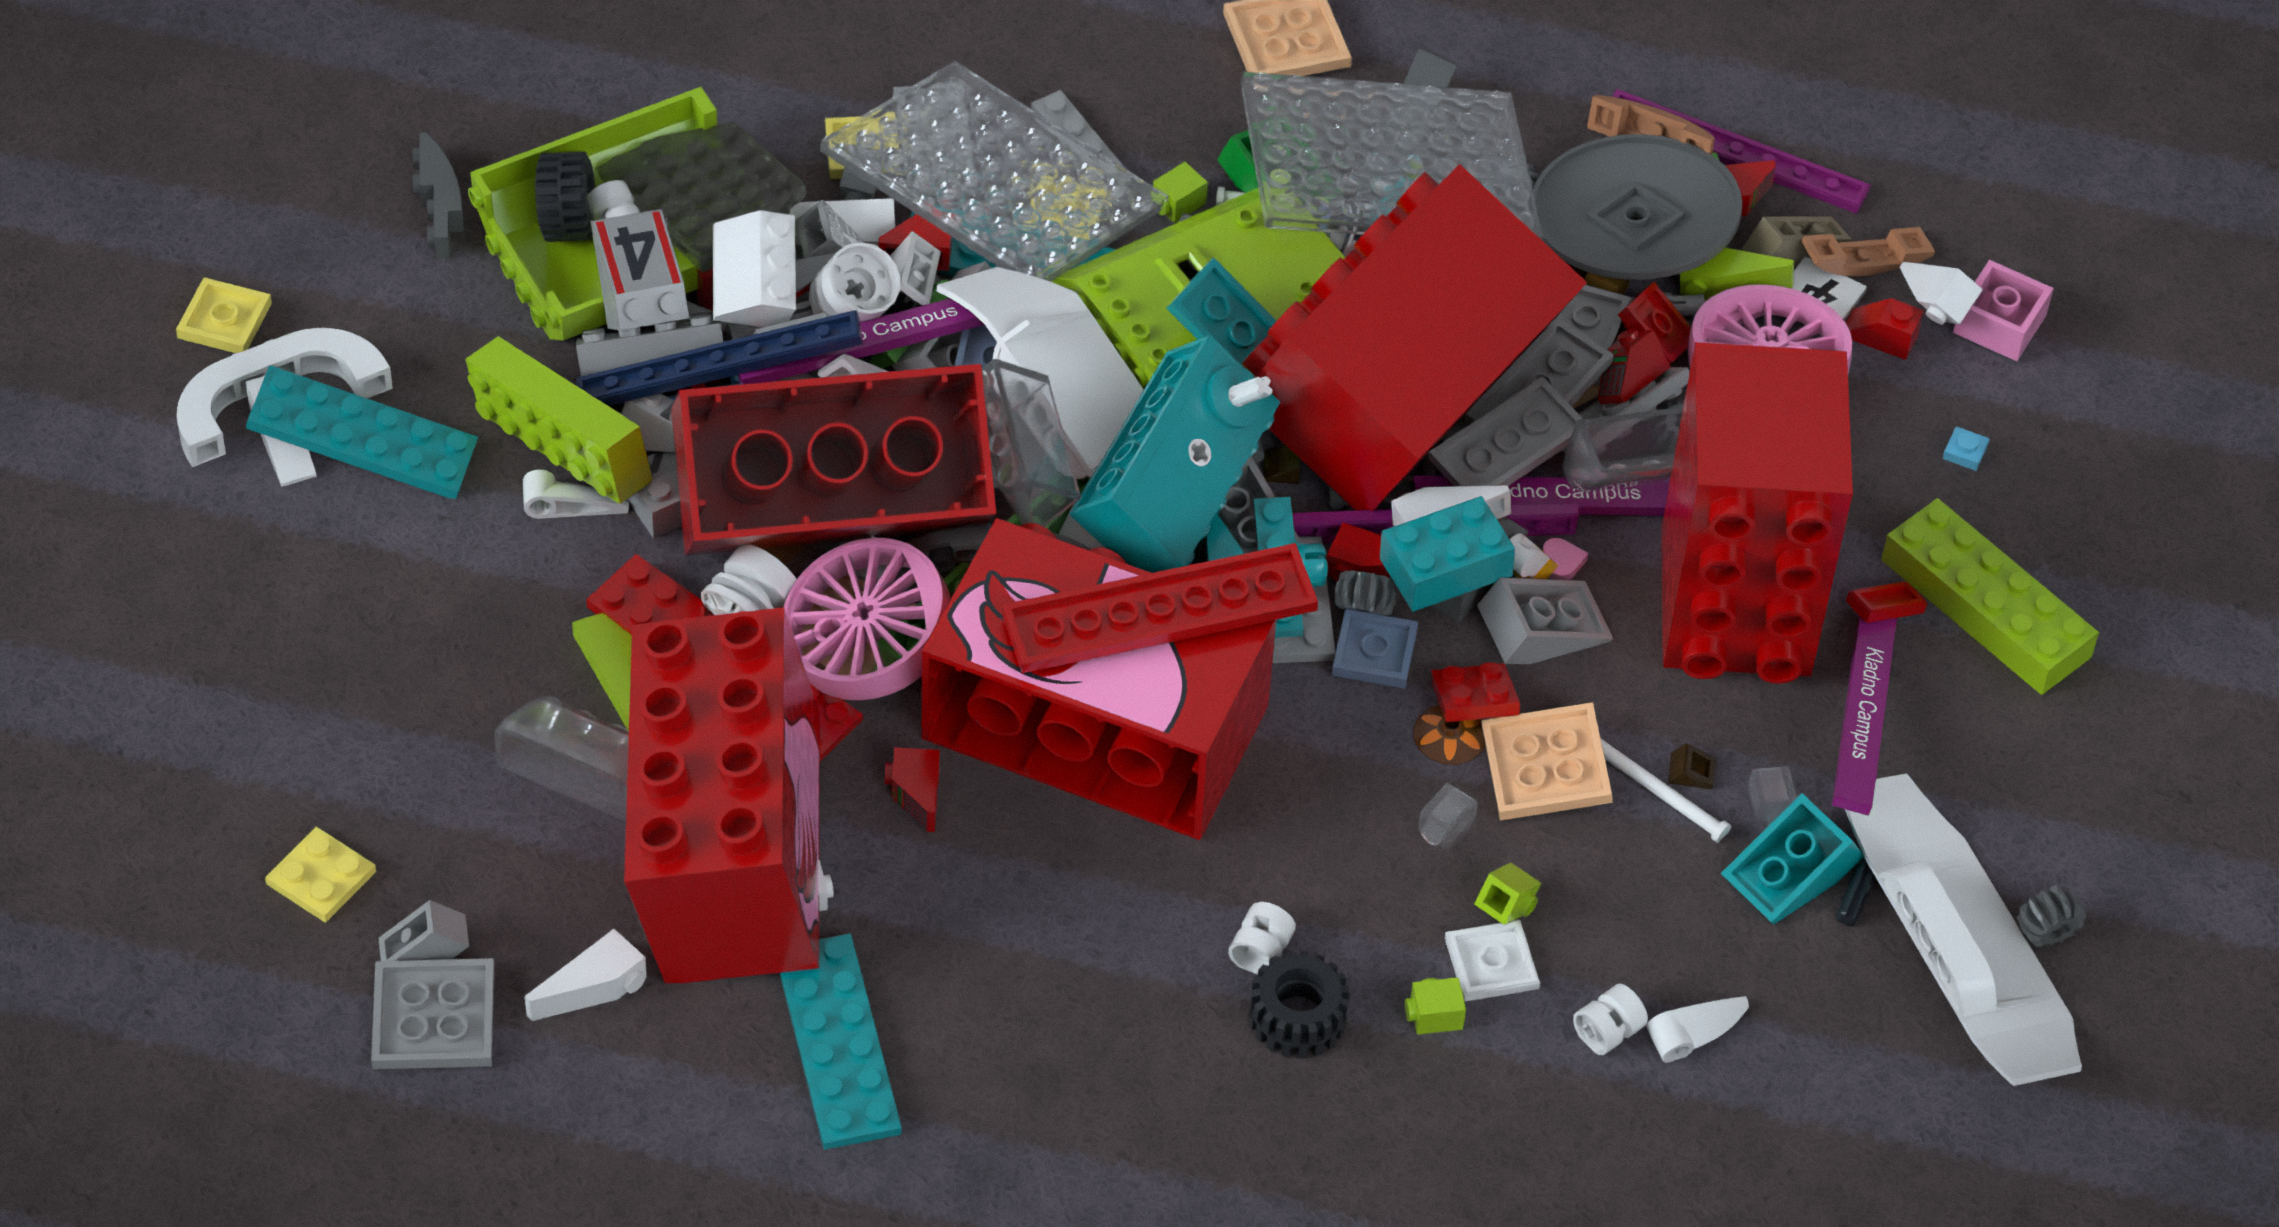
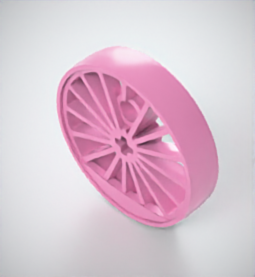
[1688,285,1852,373]
[784,538,951,700]

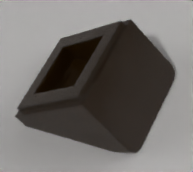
[1263,445,1301,485]
[1668,743,1716,790]

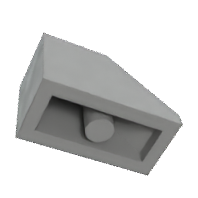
[379,900,469,961]

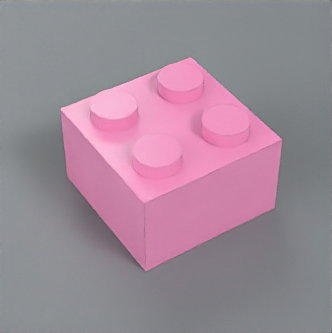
[1953,260,2054,361]

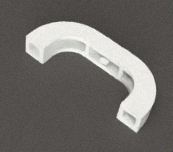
[177,328,393,467]

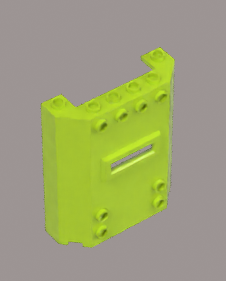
[468,87,796,341]
[1050,186,1345,389]

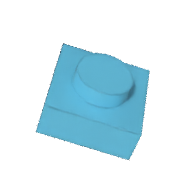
[1943,426,1990,471]

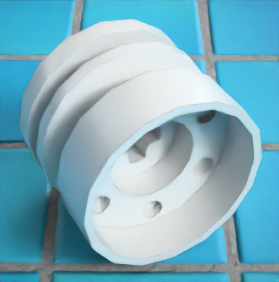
[809,242,901,322]
[701,544,797,615]

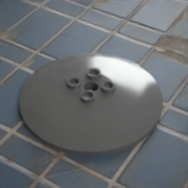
[1530,134,1742,280]

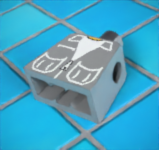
[795,200,861,258]

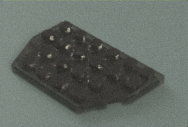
[597,122,807,273]

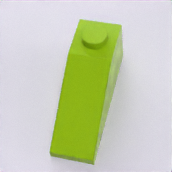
[1680,248,1794,300]

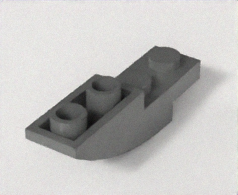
[413,133,464,259]

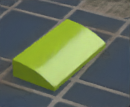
[572,613,632,732]

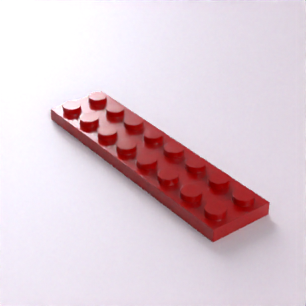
[1002,543,1318,673]
[586,554,863,761]

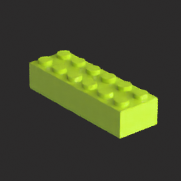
[465,336,653,504]
[1881,498,2099,695]

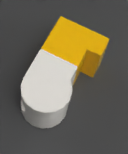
[1510,533,1559,579]

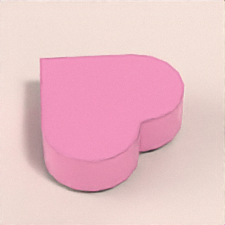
[1543,538,1589,580]

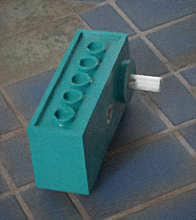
[1069,335,1280,573]

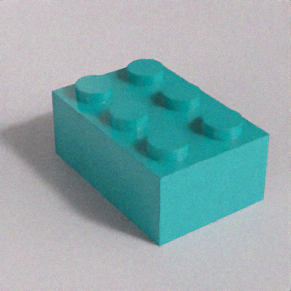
[1380,496,1515,612]

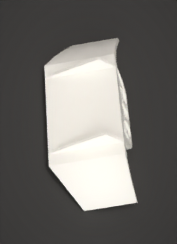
[937,267,1144,480]
[1845,773,2082,1086]

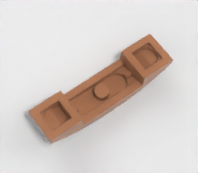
[1587,95,1715,155]
[1801,227,1935,276]

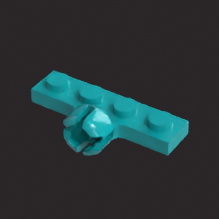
[1253,497,1328,638]

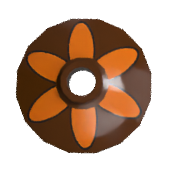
[1413,705,1485,765]

